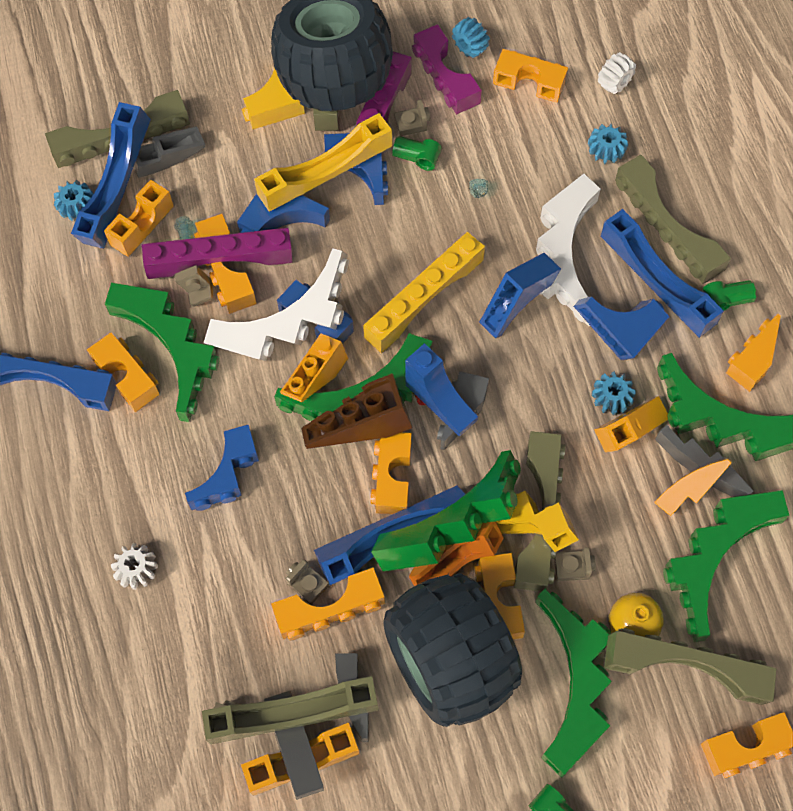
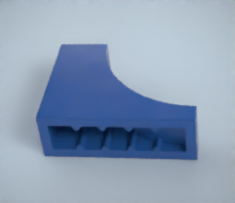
[237,194,330,233]
[479,253,561,339]
[573,296,669,360]
[405,343,478,437]

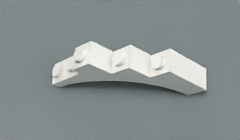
[536,174,600,326]
[204,249,349,361]

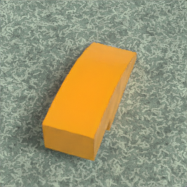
[654,458,732,516]

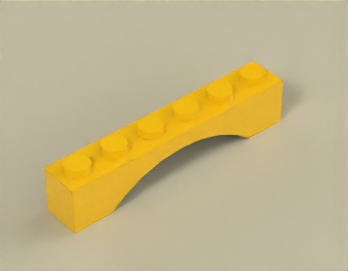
[254,113,392,212]
[363,232,485,354]

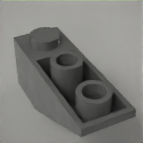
[437,371,489,450]

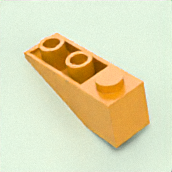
[726,314,781,392]
[280,333,348,402]
[594,396,668,452]

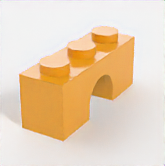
[493,49,568,103]
[104,180,174,257]
[87,332,160,412]
[371,432,411,514]
[474,553,525,639]
[701,712,793,779]

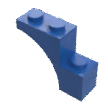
[324,133,388,205]
[185,425,259,511]

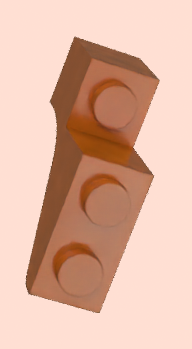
[409,521,504,586]

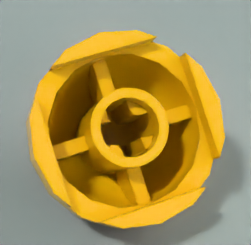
[608,593,664,637]

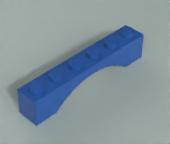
[71,102,151,249]
[600,209,724,338]
[0,353,117,411]
[314,485,465,585]

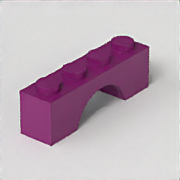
[412,24,482,115]
[356,51,412,126]

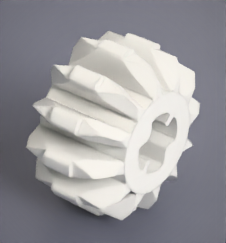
[598,52,636,94]
[111,543,158,590]

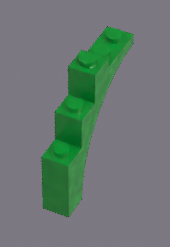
[105,282,220,422]
[274,333,433,421]
[657,353,793,462]
[371,450,521,571]
[663,490,789,642]
[535,589,612,778]

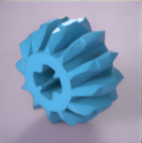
[452,17,490,58]
[588,123,628,165]
[54,179,94,222]
[592,371,636,416]

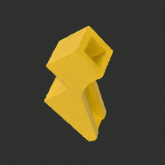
[495,491,579,552]

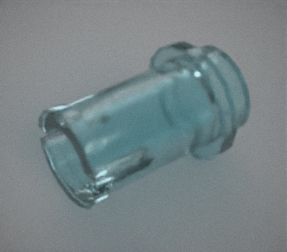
[174,216,194,240]

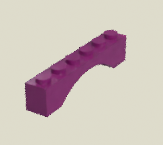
[142,228,292,279]

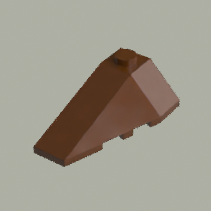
[301,373,413,449]

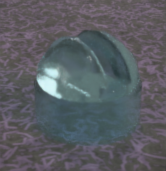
[469,179,488,198]

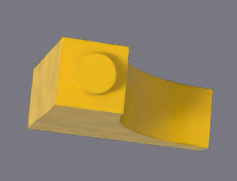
[241,68,305,130]

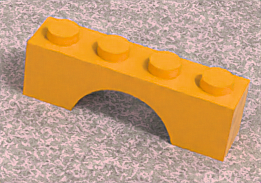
[193,214,257,314]
[271,567,385,641]
[241,723,360,796]

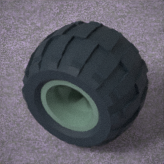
[271,0,393,111]
[383,573,522,727]

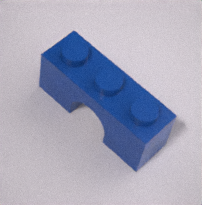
[277,280,354,344]

